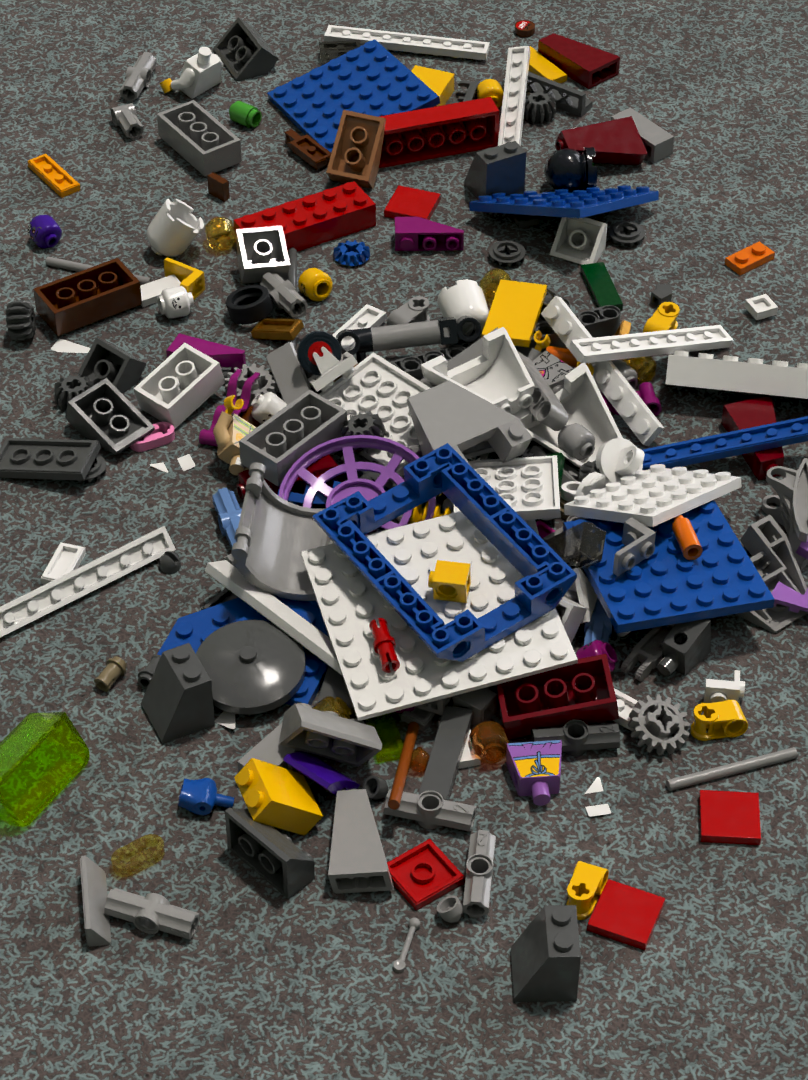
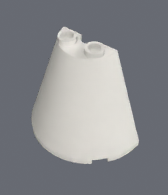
[421,327,535,414]
[512,362,623,468]

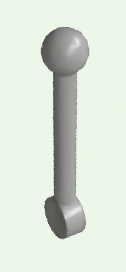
[393,918,421,973]

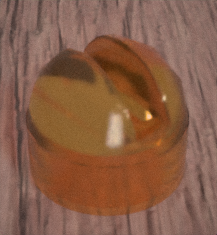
[409,747,430,772]

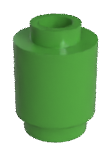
[229,101,262,128]

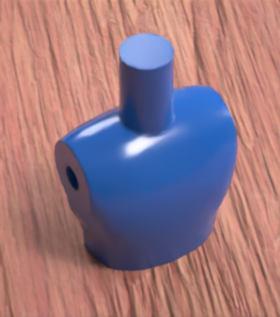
[178,778,234,815]

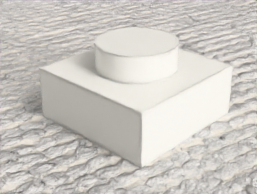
[745,294,778,320]

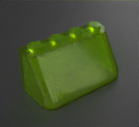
[0,712,89,827]

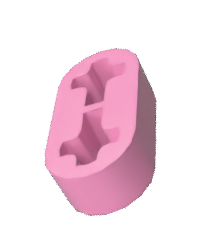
[130,422,175,452]

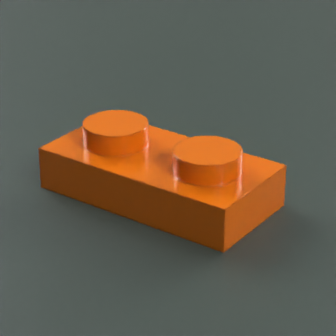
[725,241,775,275]

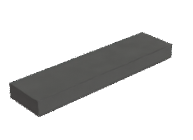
[419,706,473,801]

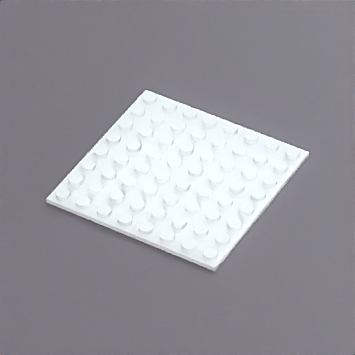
[301,499,578,721]

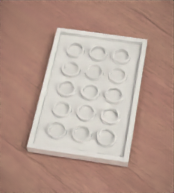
[318,352,430,477]
[564,464,742,527]

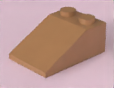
[326,110,386,189]

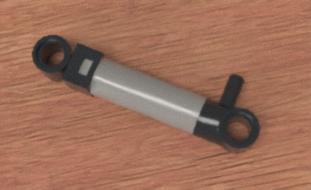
[335,315,481,364]

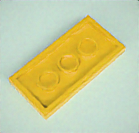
[481,279,547,347]

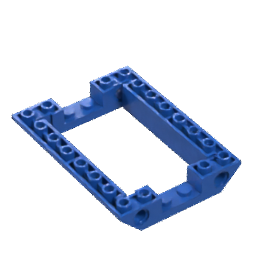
[313,443,577,662]

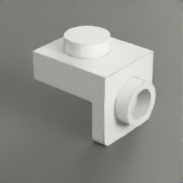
[703,670,745,703]

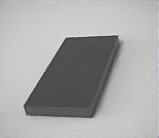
[0,438,101,481]

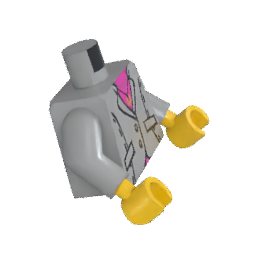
[527,330,594,394]

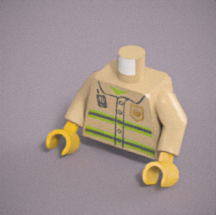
[213,395,256,476]

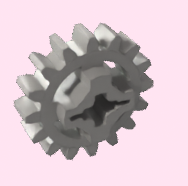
[225,363,278,406]
[628,694,691,755]

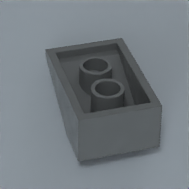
[66,378,155,455]

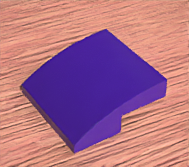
[283,752,360,796]

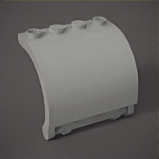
[231,462,334,601]

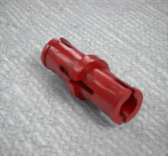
[369,618,400,673]

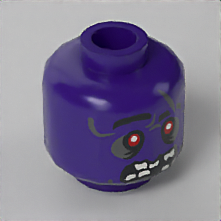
[28,215,62,249]

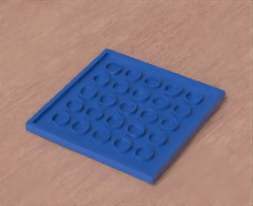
[267,39,440,153]
[563,500,775,633]

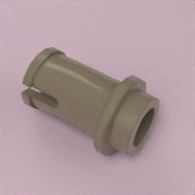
[94,656,127,692]

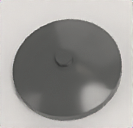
[196,620,306,715]

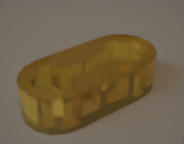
[111,834,165,877]

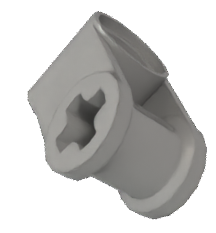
[387,296,430,326]

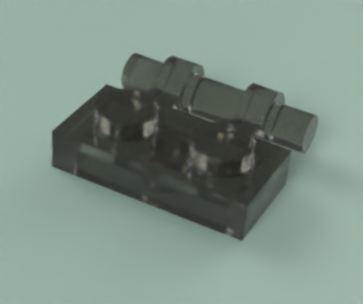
[319,40,361,66]

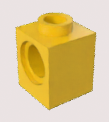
[428,560,471,603]

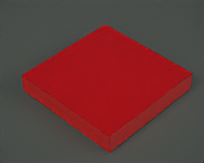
[384,185,441,220]
[699,790,761,845]
[387,839,465,911]
[587,879,666,950]

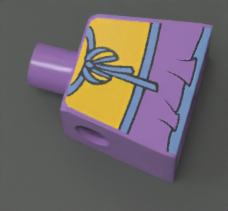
[506,740,562,806]

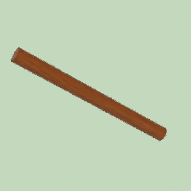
[388,722,419,810]

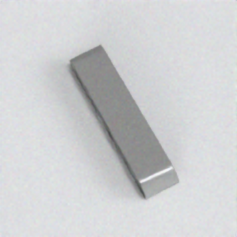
[517,351,569,431]

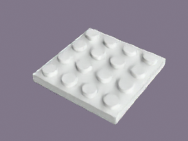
[454,455,561,521]

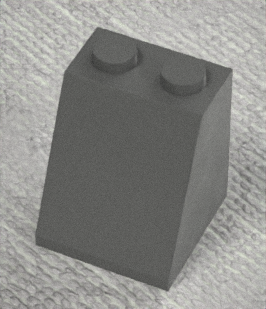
[464,141,526,199]
[141,643,215,744]
[510,905,581,1002]

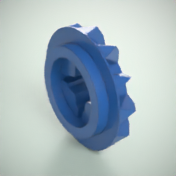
[333,240,370,266]

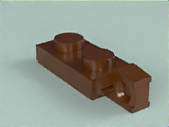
[285,129,331,170]

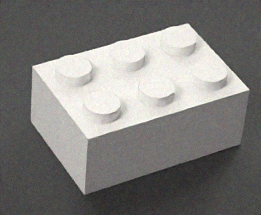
[134,343,226,429]

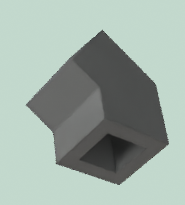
[650,284,672,308]

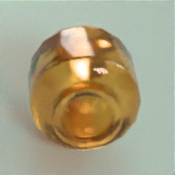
[469,721,509,764]

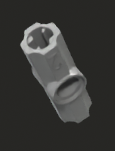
[120,52,157,102]
[260,272,308,318]
[384,789,476,831]
[462,830,496,918]
[104,888,200,940]

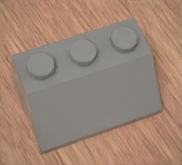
[279,703,382,767]

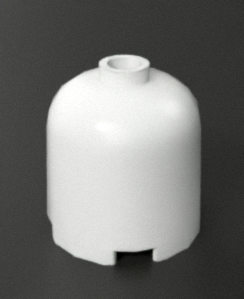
[146,199,204,257]
[437,279,489,340]

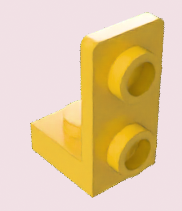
[164,257,205,300]

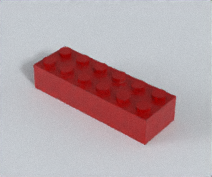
[379,97,500,168]
[233,181,376,252]

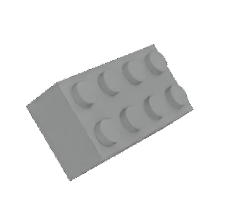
[157,100,242,176]
[239,389,347,487]

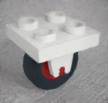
[297,331,358,392]

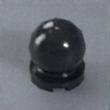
[544,147,597,192]

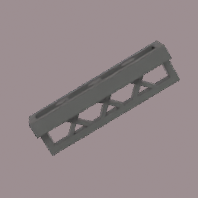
[526,72,593,117]

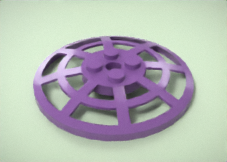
[278,435,436,535]

